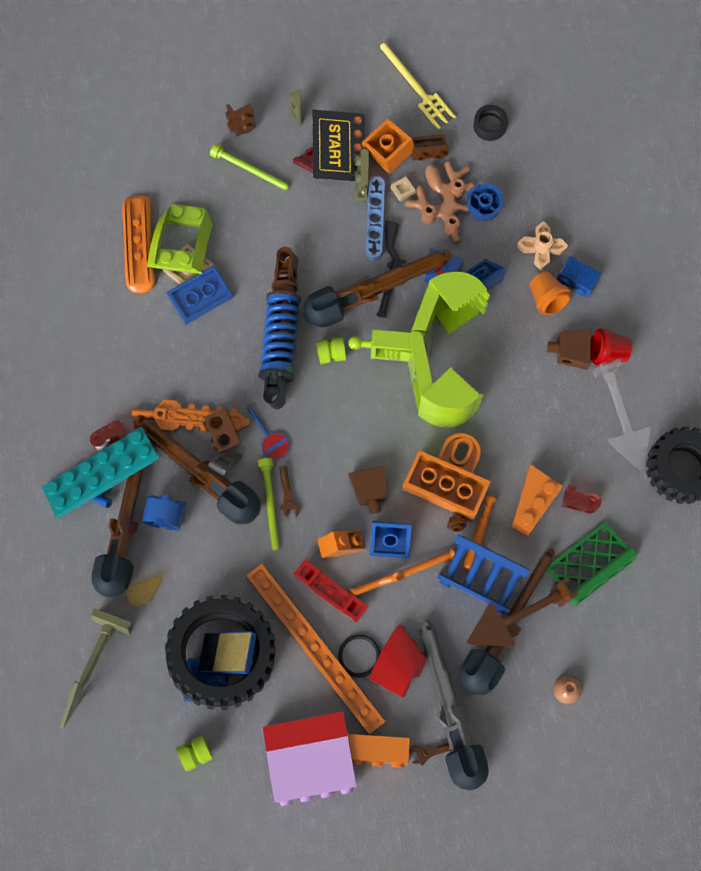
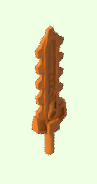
[132,399,250,432]

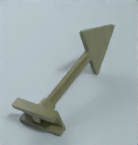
[59,608,133,728]

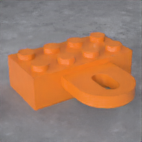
[402,433,491,521]

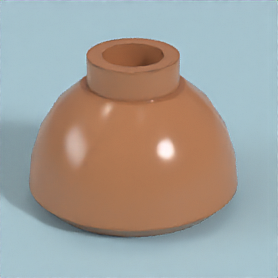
[553,676,582,704]

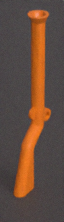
[350,548,455,596]

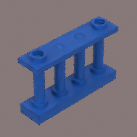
[437,534,530,614]

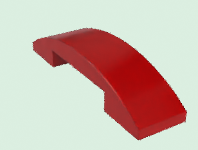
[293,559,369,623]

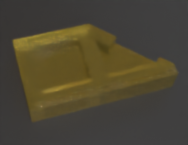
[126,576,162,608]

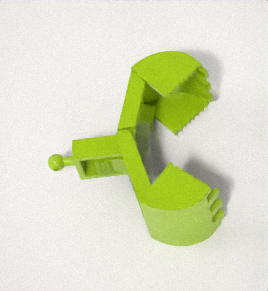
[348,272,490,428]

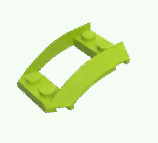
[147,204,213,274]

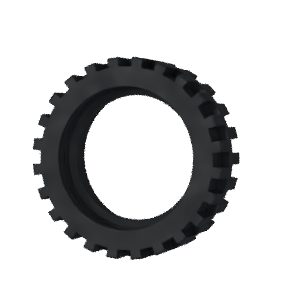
[165,595,276,710]

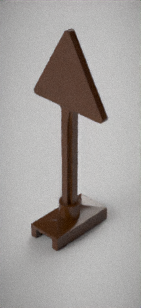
[466,577,578,647]

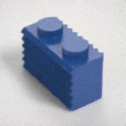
[557,256,602,297]

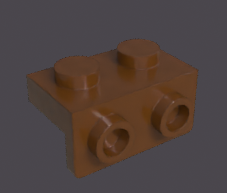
[225,104,256,137]
[411,134,449,161]

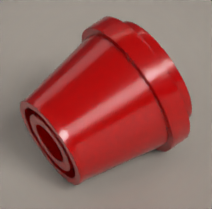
[590,328,632,366]

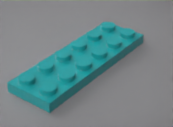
[42,427,159,519]

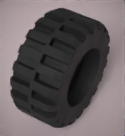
[646,427,701,504]

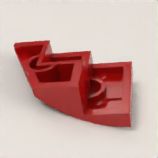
[369,624,427,697]

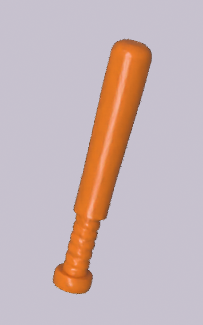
[463,495,497,570]

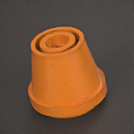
[529,272,571,315]

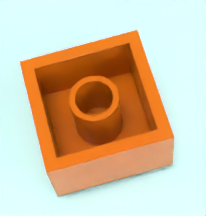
[362,118,415,174]

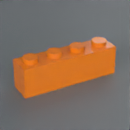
[347,734,410,768]

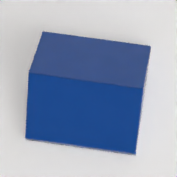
[465,259,505,291]
[370,521,412,558]

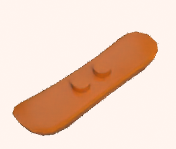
[122,195,155,294]

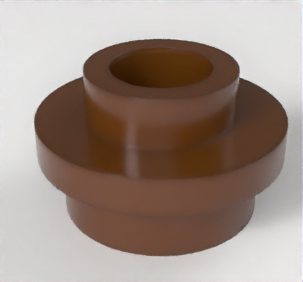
[447,515,467,532]

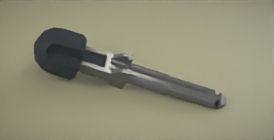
[419,620,489,790]

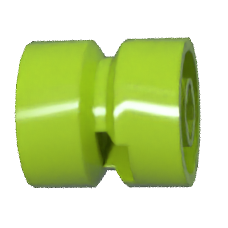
[316,336,346,365]
[176,735,213,772]

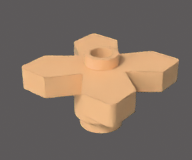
[517,221,568,271]

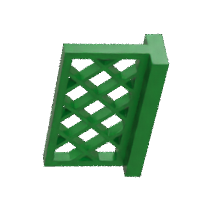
[546,522,637,607]

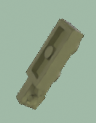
[354,149,369,201]

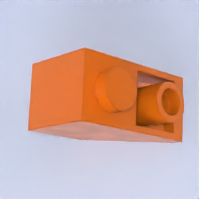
[317,530,365,558]

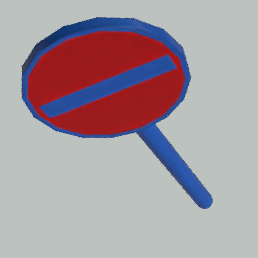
[247,406,290,460]

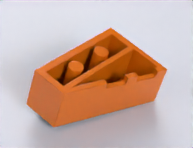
[511,464,563,537]

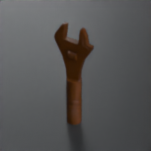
[279,466,300,517]
[409,743,451,766]

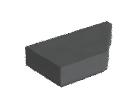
[208,453,243,477]

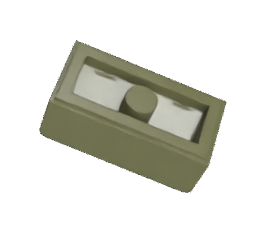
[289,88,302,126]

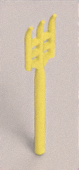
[380,43,456,129]

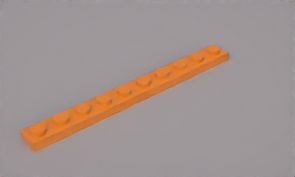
[246,564,385,735]

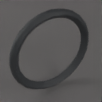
[338,635,380,677]

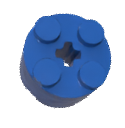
[142,495,186,531]

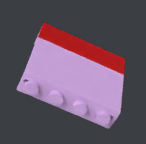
[262,712,358,806]

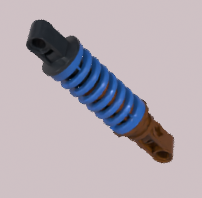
[258,246,301,409]

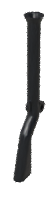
[376,220,407,318]

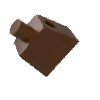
[547,329,591,370]
[348,465,387,514]

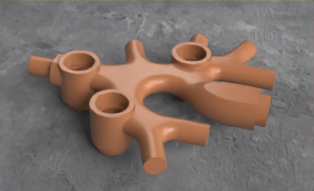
[405,161,474,244]

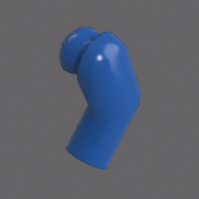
[92,493,112,508]

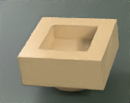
[390,176,416,202]

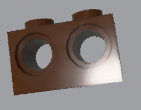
[203,408,241,453]

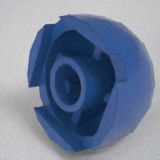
[467,183,503,221]

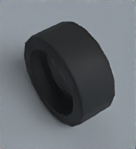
[473,104,508,141]

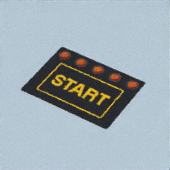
[312,109,365,181]

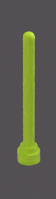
[210,143,289,190]
[257,458,279,551]

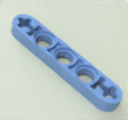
[366,176,385,261]

